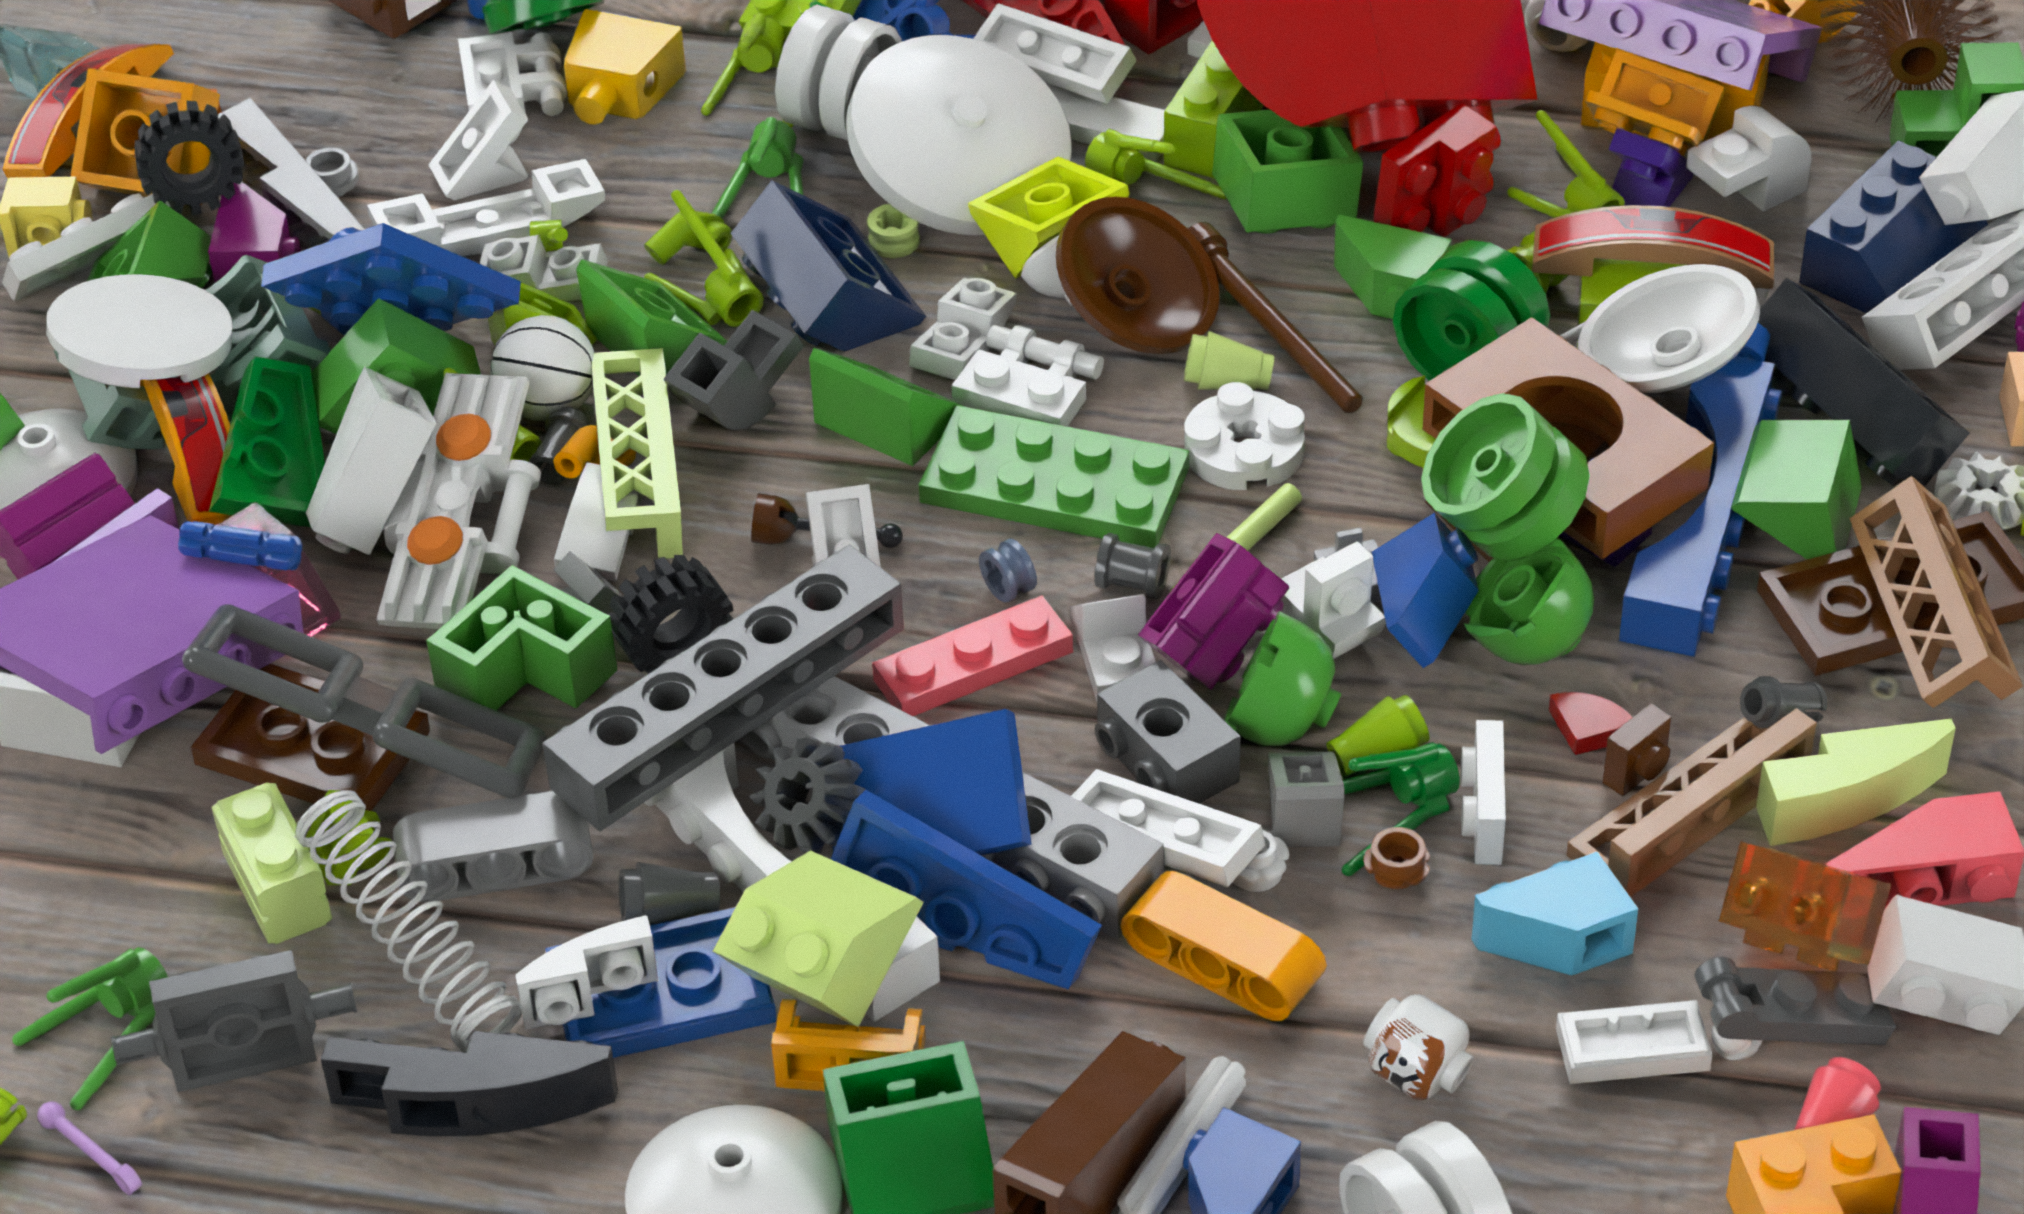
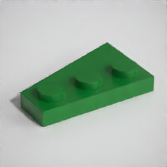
[209,356,325,528]

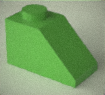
[1334,214,1451,319]

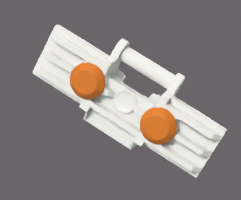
[376,373,541,629]

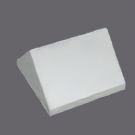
[0,669,140,767]

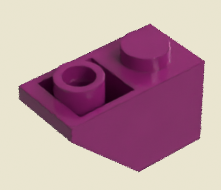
[1893,1107,1981,1214]

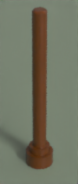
[1188,222,1363,413]

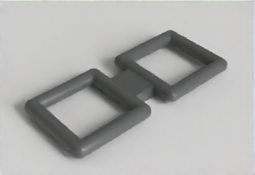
[182,604,546,798]

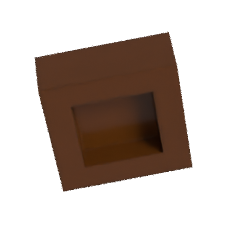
[1603,703,1671,796]

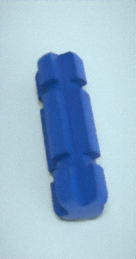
[178,521,303,570]

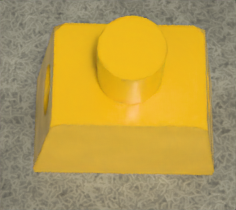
[564,9,686,125]

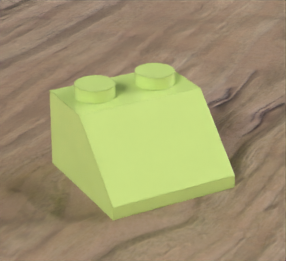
[713,851,924,1027]

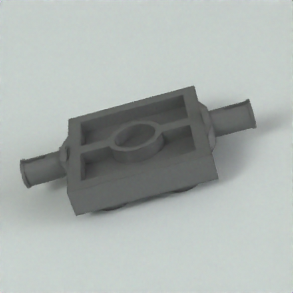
[111,950,357,1092]

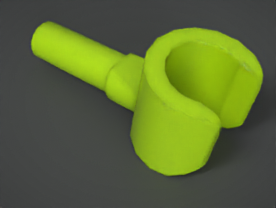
[530,219,568,252]

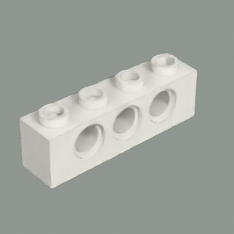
[1861,209,2024,370]

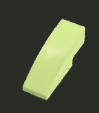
[1756,719,1956,846]

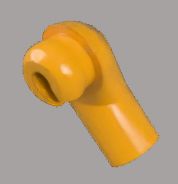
[553,425,636,479]

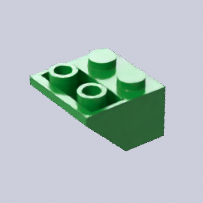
[823,1041,994,1214]

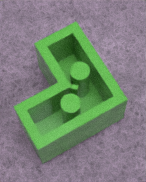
[1889,42,2024,157]
[311,298,481,434]
[426,565,618,710]

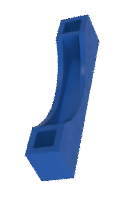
[1619,356,1782,657]

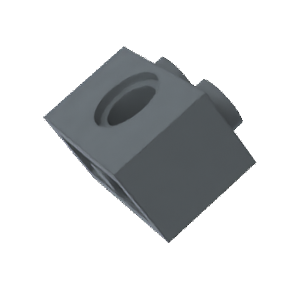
[1095,660,1240,804]

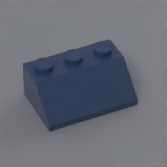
[1799,140,1989,313]
[730,180,926,352]

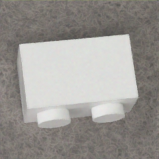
[1863,895,2024,1035]

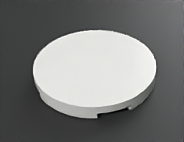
[46,274,232,388]

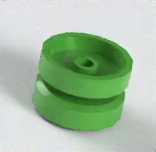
[1421,393,1590,561]

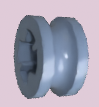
[979,538,1037,603]

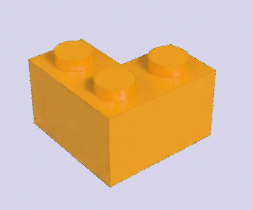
[1726,1114,1902,1214]

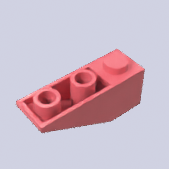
[1812,791,2024,920]

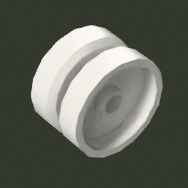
[775,5,902,141]
[1339,1121,1512,1214]

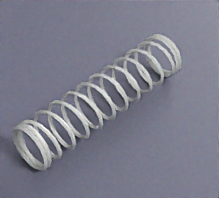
[295,790,522,1053]

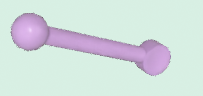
[37,1101,142,1195]

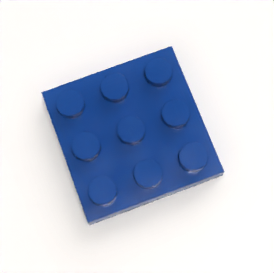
[261,223,521,331]

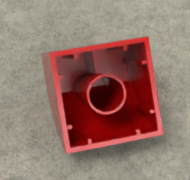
[1196,0,1538,153]

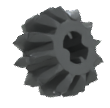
[749,738,866,854]

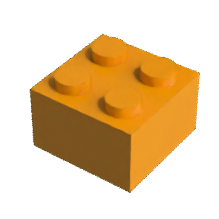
[70,68,220,205]

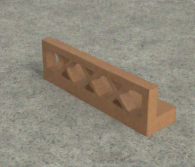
[1849,476,2023,708]
[1566,708,1817,897]

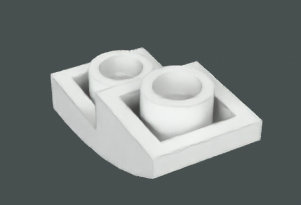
[479,235,608,301]
[909,278,1017,380]
[554,462,643,582]
[515,915,658,1030]

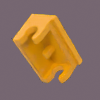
[771,999,926,1091]

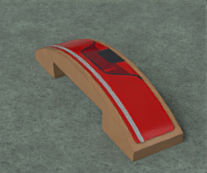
[1532,205,1774,289]

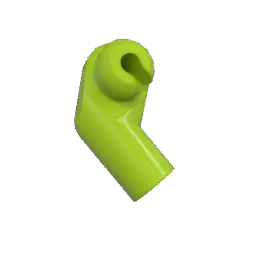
[644,211,732,265]

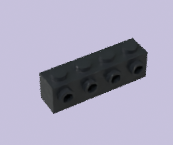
[1758,277,1970,487]

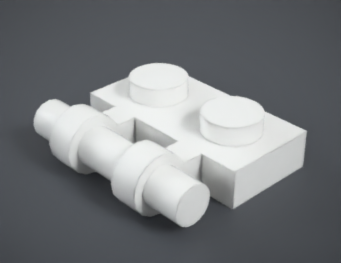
[458,32,567,116]
[952,325,1104,426]

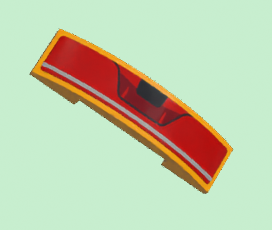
[2,44,174,178]
[140,373,250,525]

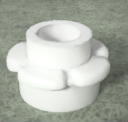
[1233,830,1289,892]

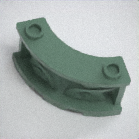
[54,255,331,449]

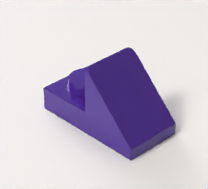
[1608,128,1694,207]

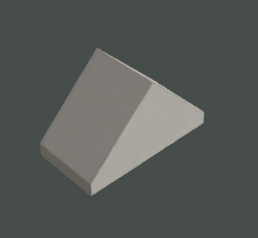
[1268,752,1344,847]

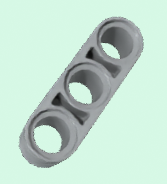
[392,791,593,902]

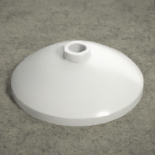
[1578,264,1760,393]
[0,409,139,510]
[625,1105,843,1214]

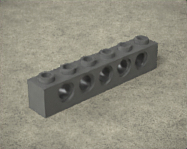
[542,544,904,831]

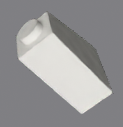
[1919,90,2024,225]
[306,367,436,555]

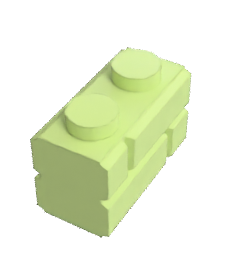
[212,782,332,944]

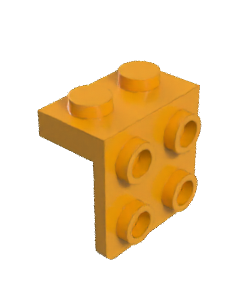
[1585,48,1726,157]

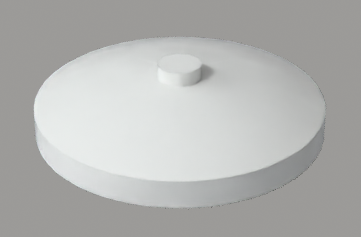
[846,35,1072,235]

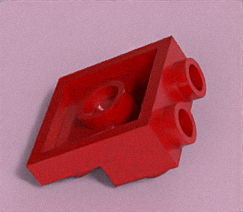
[1373,103,1501,237]

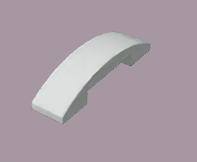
[367,159,605,256]

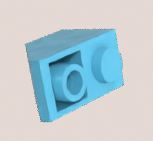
[1471,852,1638,976]

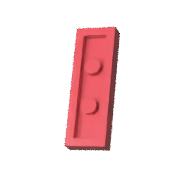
[872,595,1073,716]

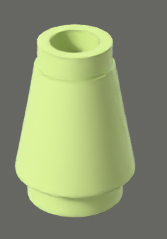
[1184,331,1274,391]

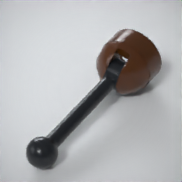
[751,493,903,548]

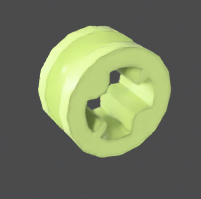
[867,204,920,259]

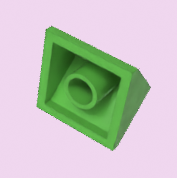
[576,259,728,376]
[809,348,966,466]
[1731,420,1862,560]

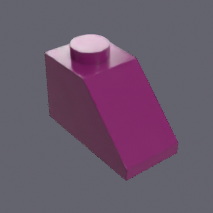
[208,182,301,283]

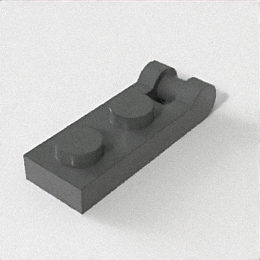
[1694,957,1896,1045]

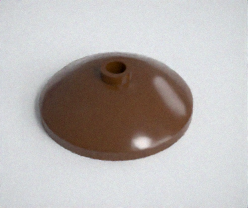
[1056,197,1220,354]

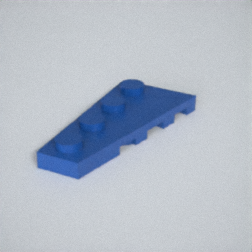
[831,790,1102,989]

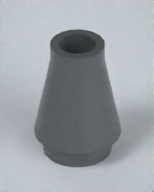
[619,862,720,925]

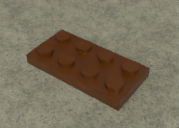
[1757,511,2024,676]

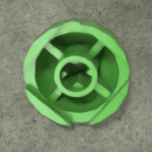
[1464,538,1594,666]
[1223,611,1341,746]

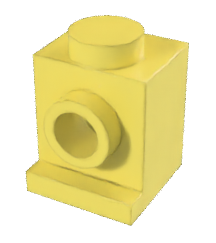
[0,177,92,257]

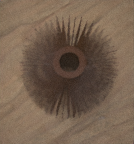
[1817,0,2002,123]

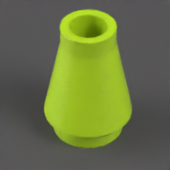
[1326,695,1430,777]

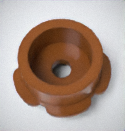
[1363,827,1430,889]

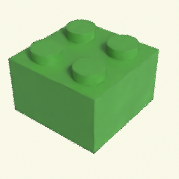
[1212,110,1363,234]

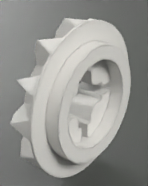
[1934,452,2024,530]

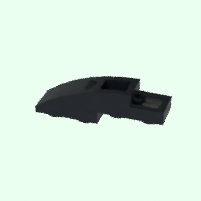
[320,1031,618,1137]

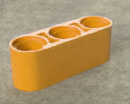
[1120,871,1327,1021]

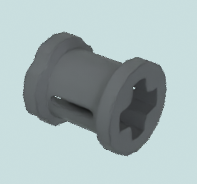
[1094,533,1171,600]

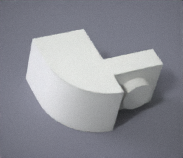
[1686,106,1811,212]
[1281,541,1386,659]

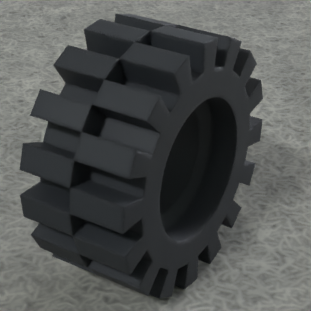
[134,101,244,215]
[607,555,734,674]

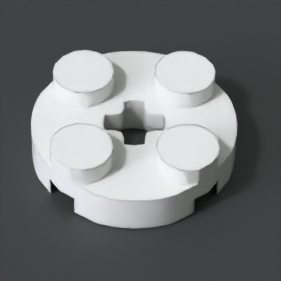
[1184,382,1305,490]

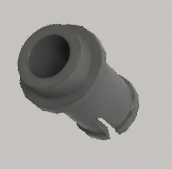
[528,407,590,485]
[1740,676,1827,728]

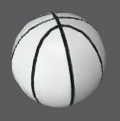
[491,315,595,422]

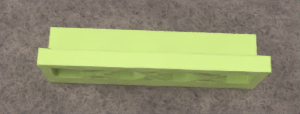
[591,348,683,559]

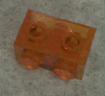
[1718,841,1891,972]

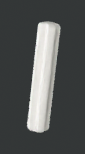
[1118,1056,1246,1214]

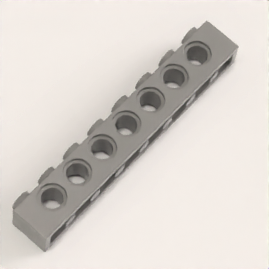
[737,676,1164,940]

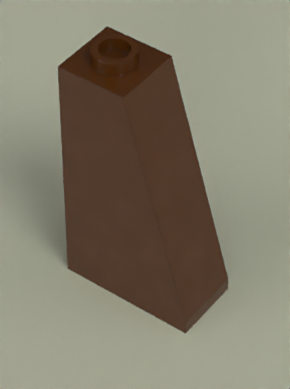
[993,1031,1186,1214]

